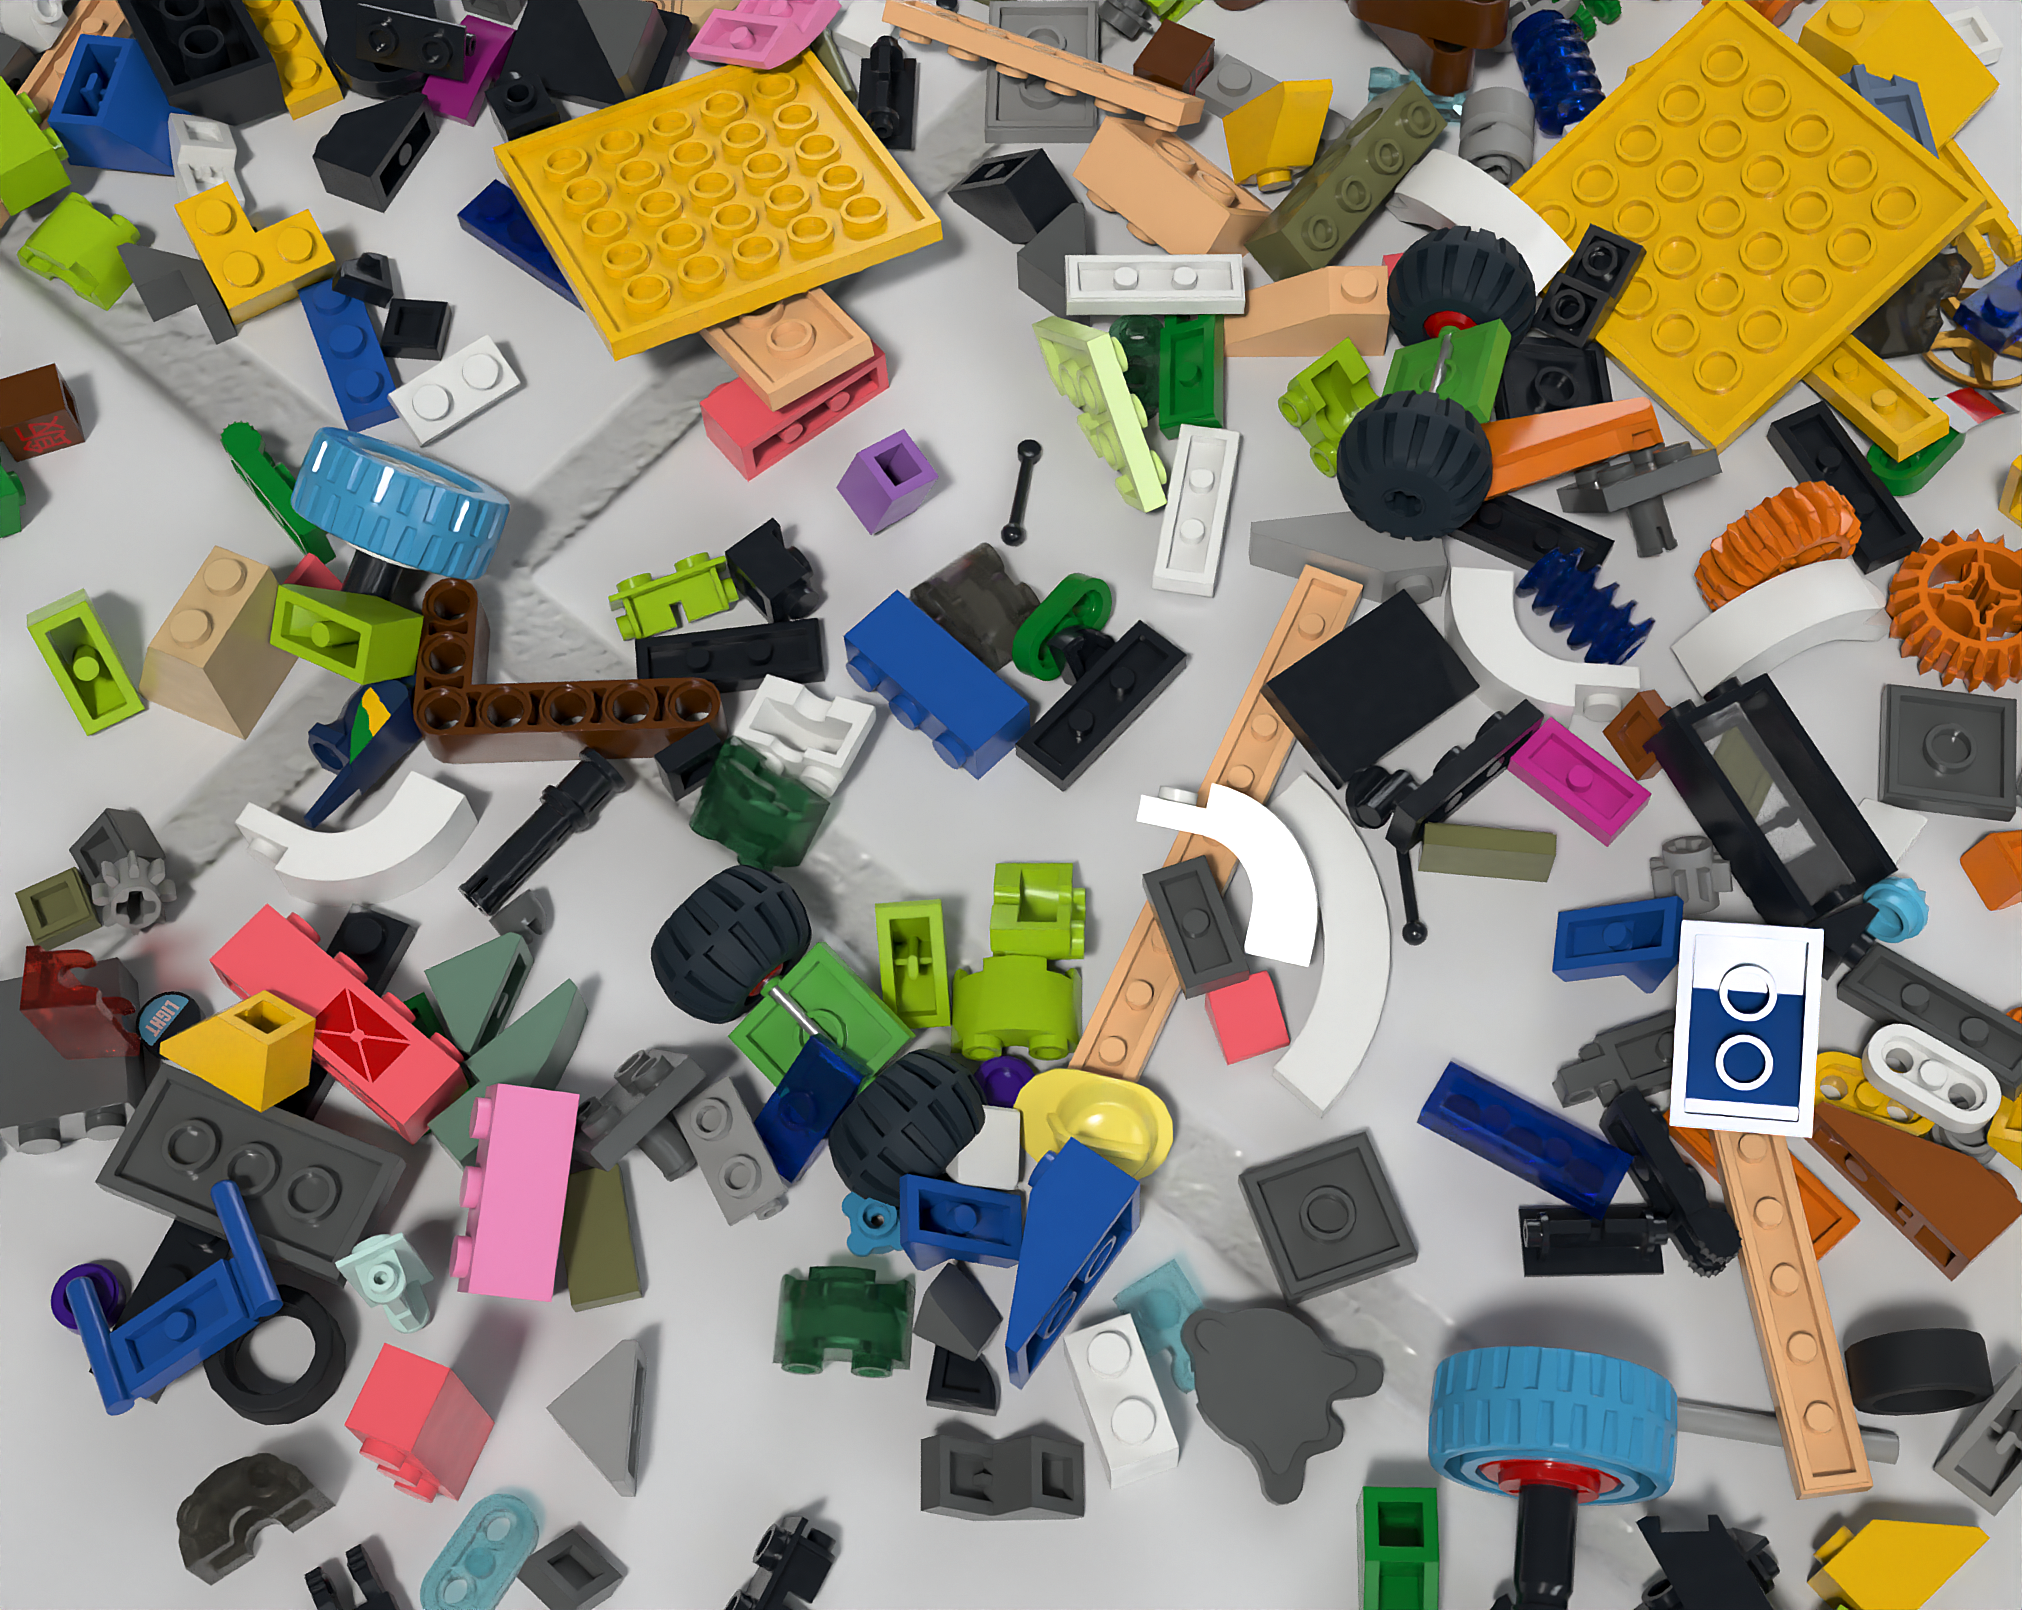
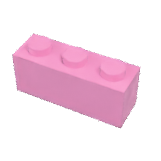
[449,1083,580,1302]

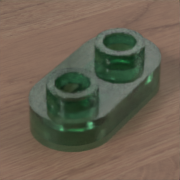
[1108,315,1164,421]

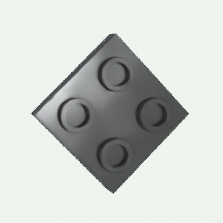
[1556,441,1722,557]
[571,1049,707,1182]

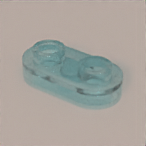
[420,1494,539,1610]

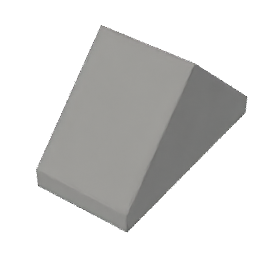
[546,1340,647,1497]
[1933,1363,2022,1517]

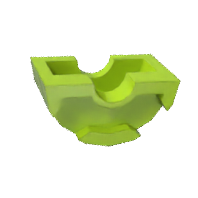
[17,192,141,311]
[1278,336,1380,477]
[990,863,1086,960]
[951,955,1082,1061]

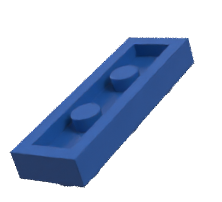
[297,277,400,433]

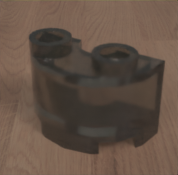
[1851,252,1973,360]
[909,542,1041,673]
[176,1453,336,1586]

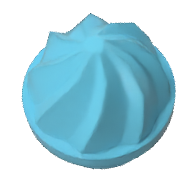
[1863,876,1929,943]

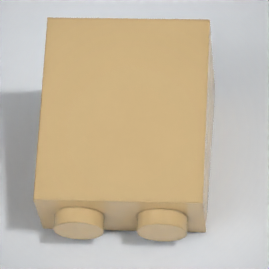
[138,545,299,740]

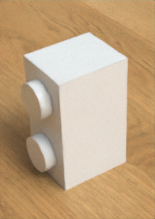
[1063,1313,1179,1490]

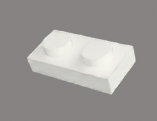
[387,333,521,448]

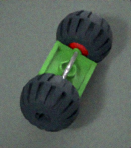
[1337,226,1536,541]
[651,864,988,1210]

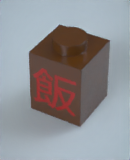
[1133,19,1215,96]
[0,363,85,463]

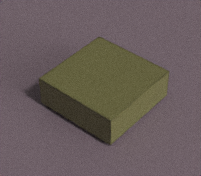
[15,867,102,954]

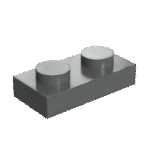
[1142,855,1250,1000]

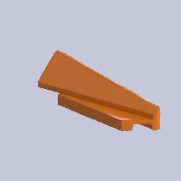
[1480,397,1664,502]

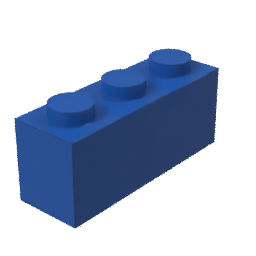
[843,589,1031,780]

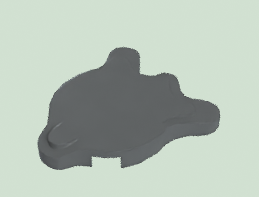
[1180,1308,1384,1506]

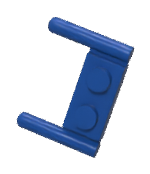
[66,1179,283,1416]

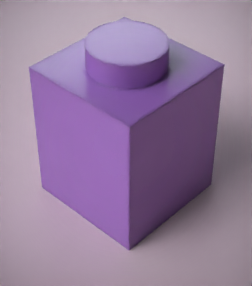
[836,429,939,535]

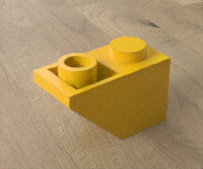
[159,990,316,1113]

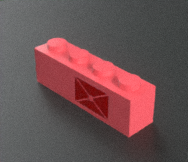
[209,903,469,1145]

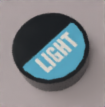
[136,991,206,1060]

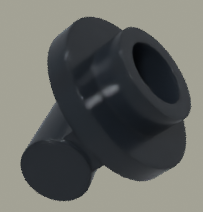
[1345,765,1415,829]

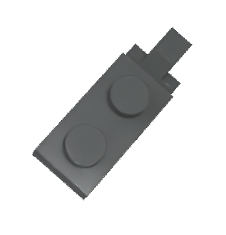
[1552,1010,1676,1108]

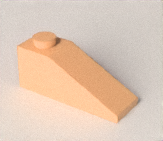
[1223,266,1390,357]

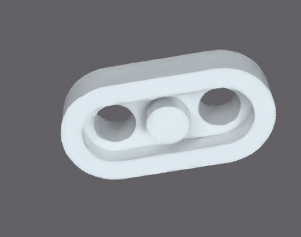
[1862,1024,2001,1133]

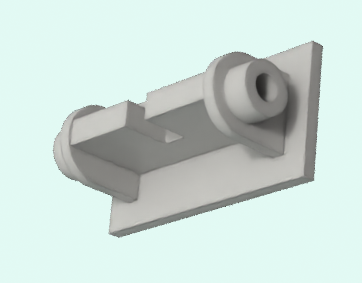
[672,1076,788,1226]

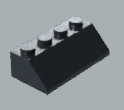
[115,0,287,126]

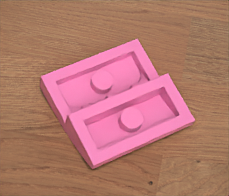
[687,0,842,70]

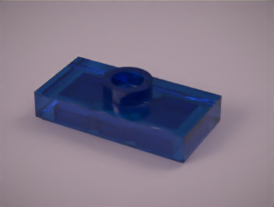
[754,1033,872,1184]

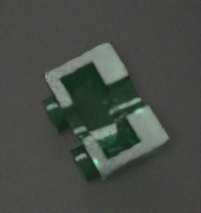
[689,735,831,872]
[772,1266,916,1378]

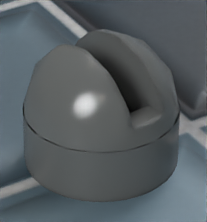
[489,889,546,945]

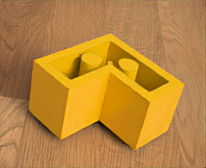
[174,181,338,326]

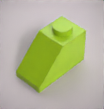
[270,583,424,685]
[27,588,145,736]

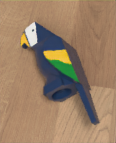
[303,648,422,829]

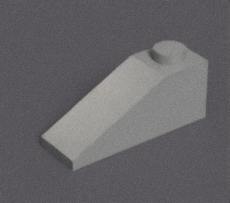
[1249,511,1447,604]

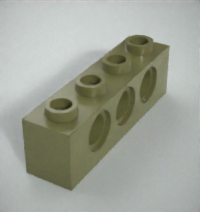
[1244,80,1448,282]

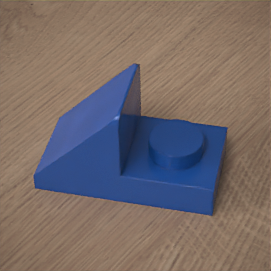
[1552,896,1684,994]
[899,1174,1022,1271]

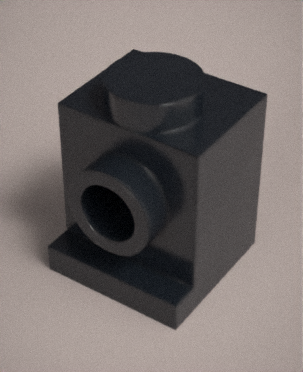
[484,71,561,143]
[725,518,819,623]

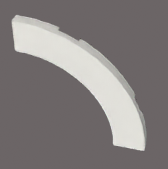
[1267,772,1390,1119]

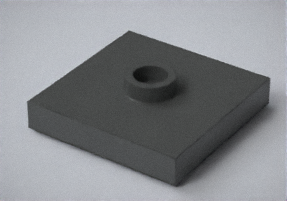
[1879,684,2017,822]
[1238,1131,1418,1307]

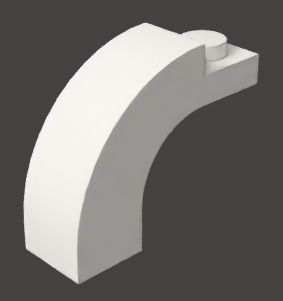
[1385,149,1574,296]
[1671,559,1892,698]
[1444,566,1640,729]
[235,770,478,907]
[1136,783,1319,967]

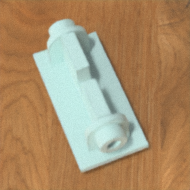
[335,1232,434,1334]

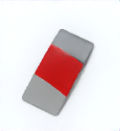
[1933,387,2019,433]

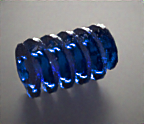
[1510,9,1606,136]
[1515,546,1656,665]

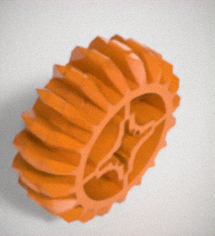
[1694,481,1862,612]
[1885,529,2022,693]

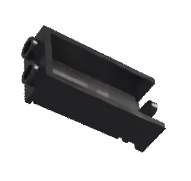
[1642,673,1899,927]

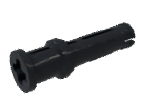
[458,747,627,917]

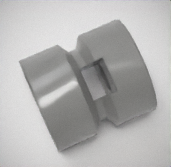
[1458,87,1535,189]

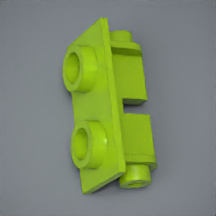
[608,552,739,641]

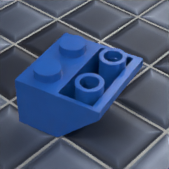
[47,34,197,176]

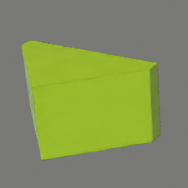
[875,899,951,1029]

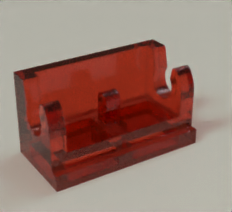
[19,945,141,1060]

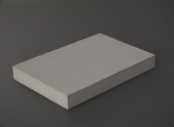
[984,1,1099,143]

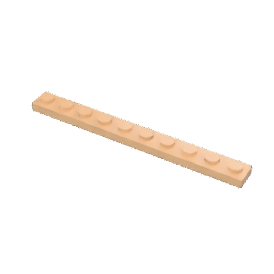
[1067,564,1363,1084]

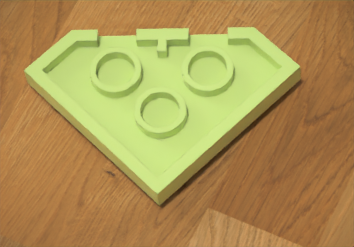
[1032,316,1167,513]

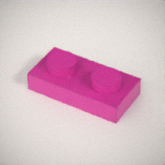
[1507,717,1652,847]

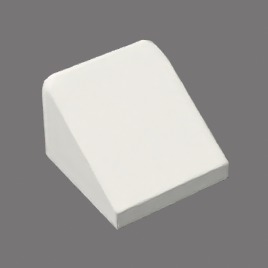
[1858,798,1929,879]
[946,1105,1020,1190]

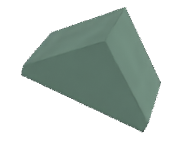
[424,932,534,1061]

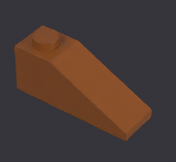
[1803,1101,2022,1282]

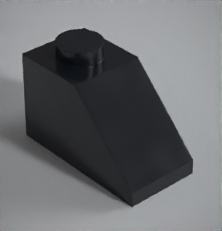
[312,92,439,213]
[948,148,1078,244]

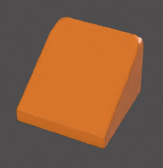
[1960,830,2022,911]

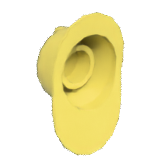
[1013,1068,1173,1180]

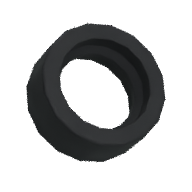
[203,1284,346,1425]
[1844,1328,1994,1416]

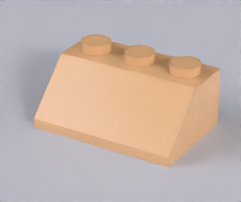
[1072,116,1274,258]

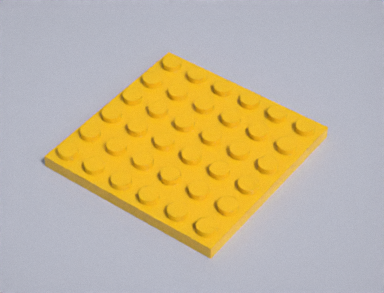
[1509,0,1987,456]
[492,46,943,361]

